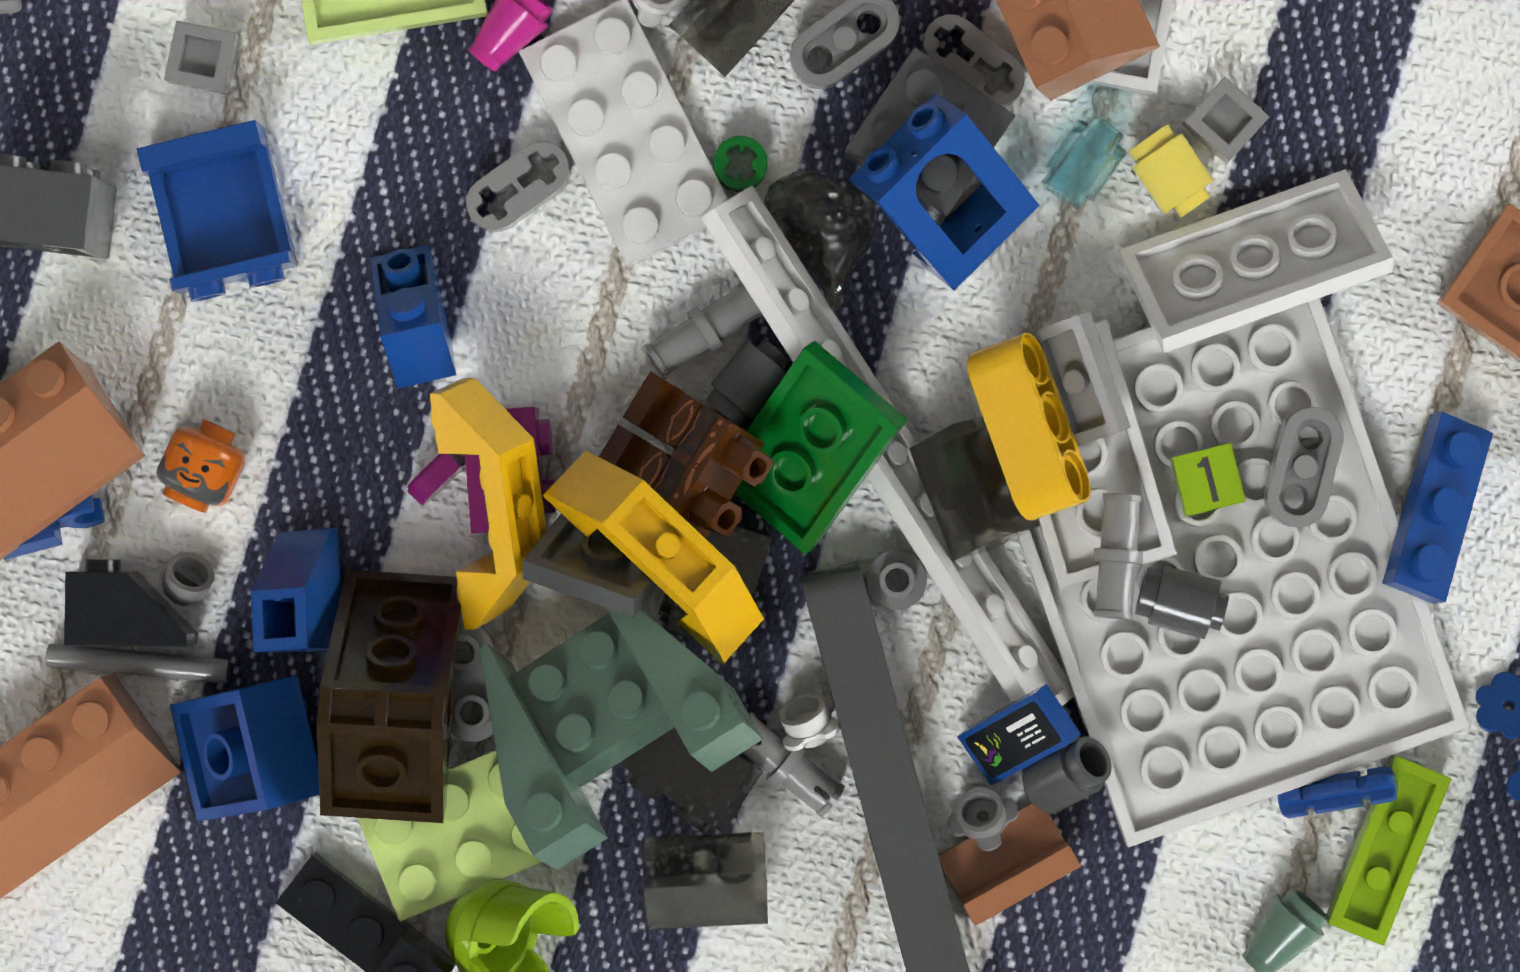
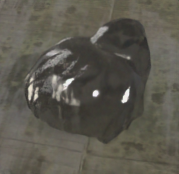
[764,170,877,311]

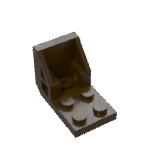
[317,569,462,823]

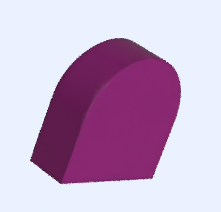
[407,454,466,507]

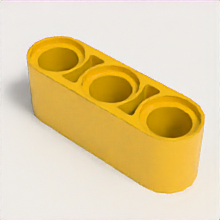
[967,332,1091,520]

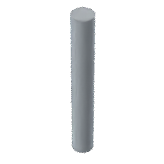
[46,643,231,684]

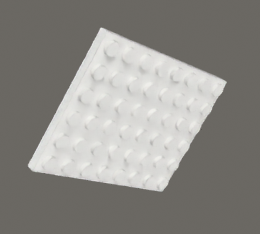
[967,298,1470,847]

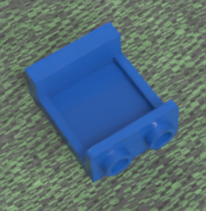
[136,120,298,302]

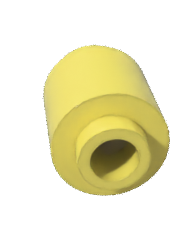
[1128,124,1214,217]

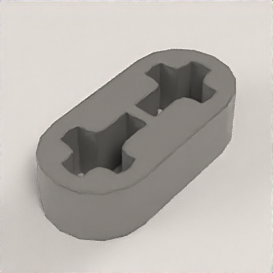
[922,14,1025,107]
[466,141,571,232]

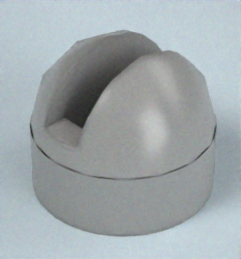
[162,552,214,606]

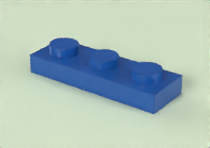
[1382,412,1493,604]

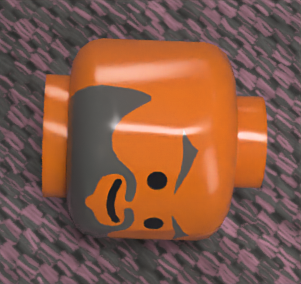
[156,419,246,513]

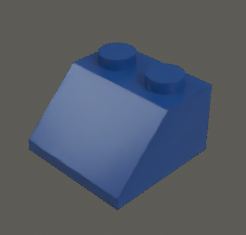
[170,675,319,822]

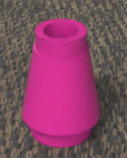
[468,0,554,72]

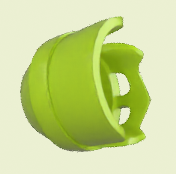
[445,879,579,972]

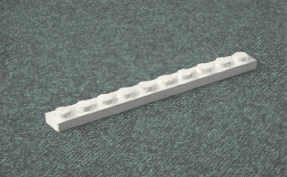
[700,186,1074,706]

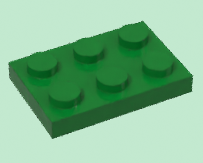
[734,341,908,555]

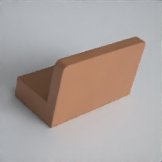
[938,802,1081,926]

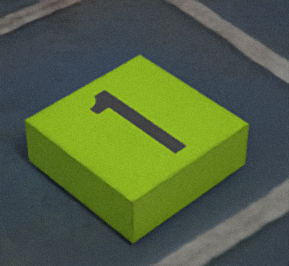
[1169,443,1246,517]

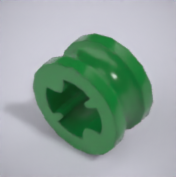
[714,136,768,193]

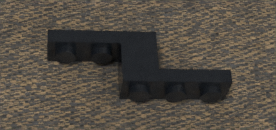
[276,852,456,972]

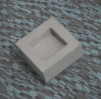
[164,20,239,95]
[1182,77,1269,164]

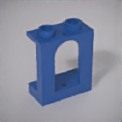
[849,93,1040,291]

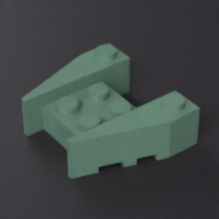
[479,608,763,871]

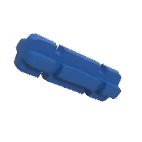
[1277,766,1398,819]

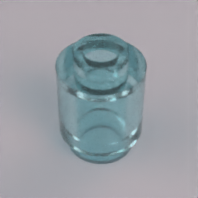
[1041,116,1127,210]

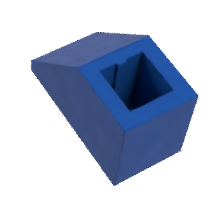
[370,244,457,389]
[251,528,341,653]

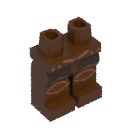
[599,371,773,537]

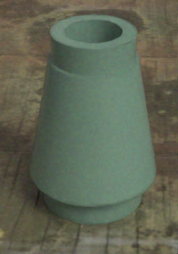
[1242,887,1329,972]

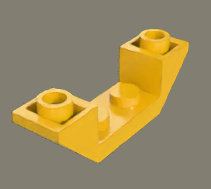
[429,378,547,630]
[543,450,764,664]

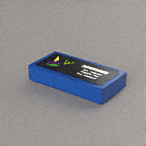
[957,684,1081,786]

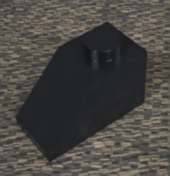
[64,559,197,647]

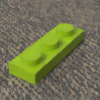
[1326,755,1452,946]

